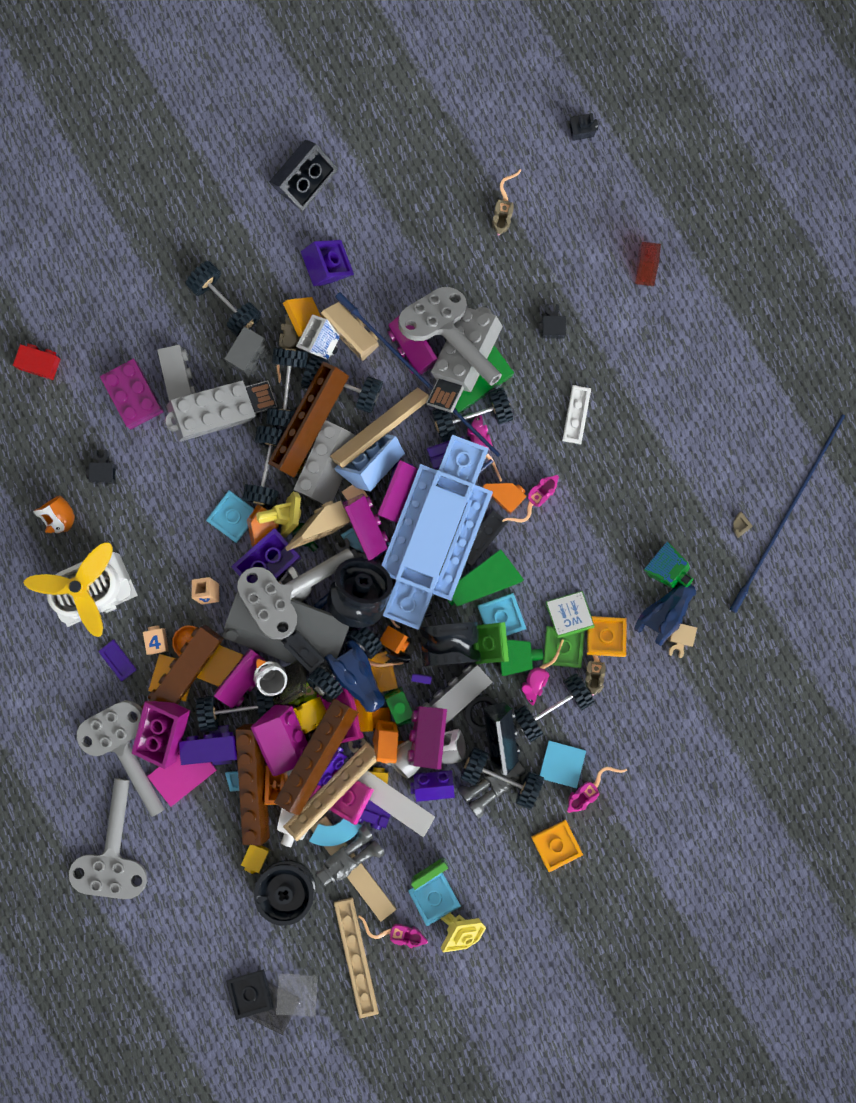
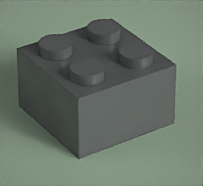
[224,326,269,378]

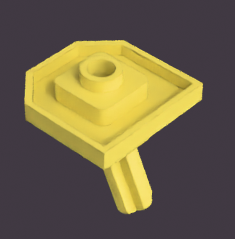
[256,492,301,538]
[441,913,486,952]

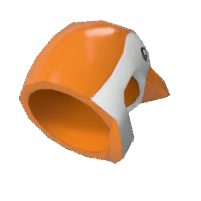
[33,495,75,534]

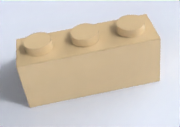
[321,302,379,361]

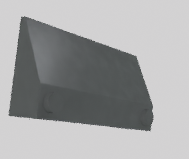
[222,591,349,676]

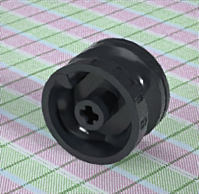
[327,558,393,628]
[419,622,481,666]
[254,860,316,926]

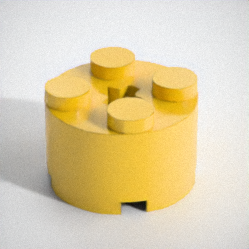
[293,697,327,734]

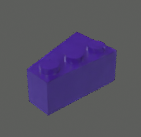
[179,732,237,765]

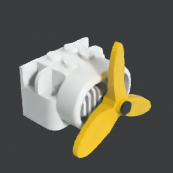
[24,543,138,637]

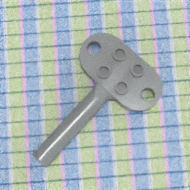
[398,287,502,385]
[237,548,354,640]
[77,700,165,817]
[69,778,148,899]

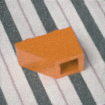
[247,504,279,547]
[380,626,410,654]
[372,720,398,763]

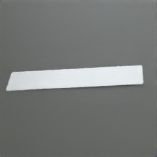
[358,771,435,837]

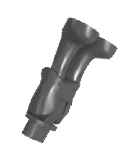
[457,762,526,819]
[316,824,385,886]

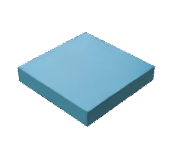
[206,490,254,543]
[478,593,526,636]
[539,740,586,788]
[408,872,461,926]

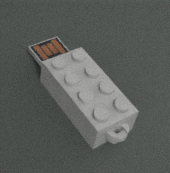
[426,306,503,413]
[165,380,277,442]

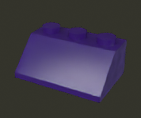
[231,528,302,583]

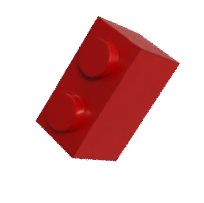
[13,343,61,380]

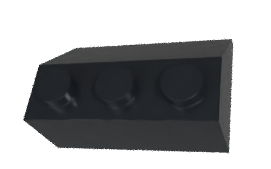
[269,139,338,212]
[483,702,520,775]

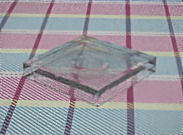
[276,974,318,1017]

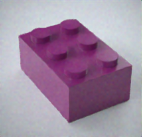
[100,358,164,430]

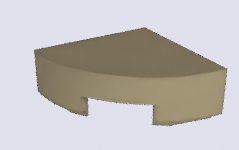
[733,512,753,538]

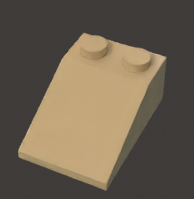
[285,501,350,551]

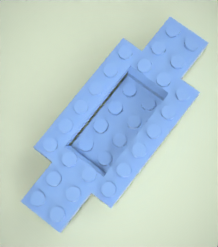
[382,435,493,630]

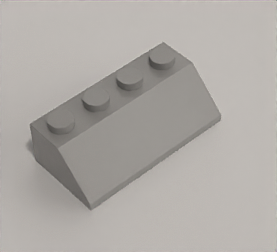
[294,420,356,504]

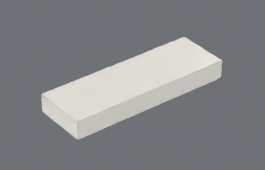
[562,385,591,445]

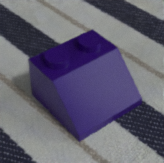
[300,240,354,286]

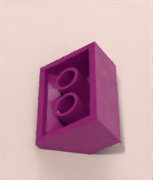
[387,315,437,375]
[378,460,418,523]
[342,494,389,560]
[214,648,267,708]
[132,701,190,769]
[251,705,308,776]
[407,706,447,769]

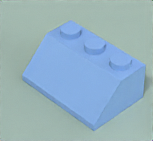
[334,434,405,491]

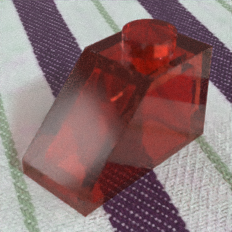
[635,242,661,286]

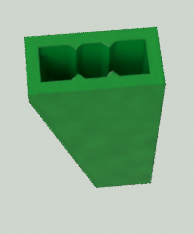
[452,346,514,414]
[447,549,524,607]

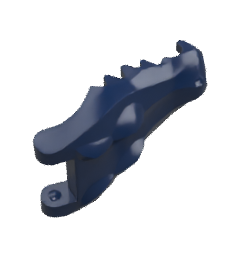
[634,582,696,646]
[324,640,385,712]

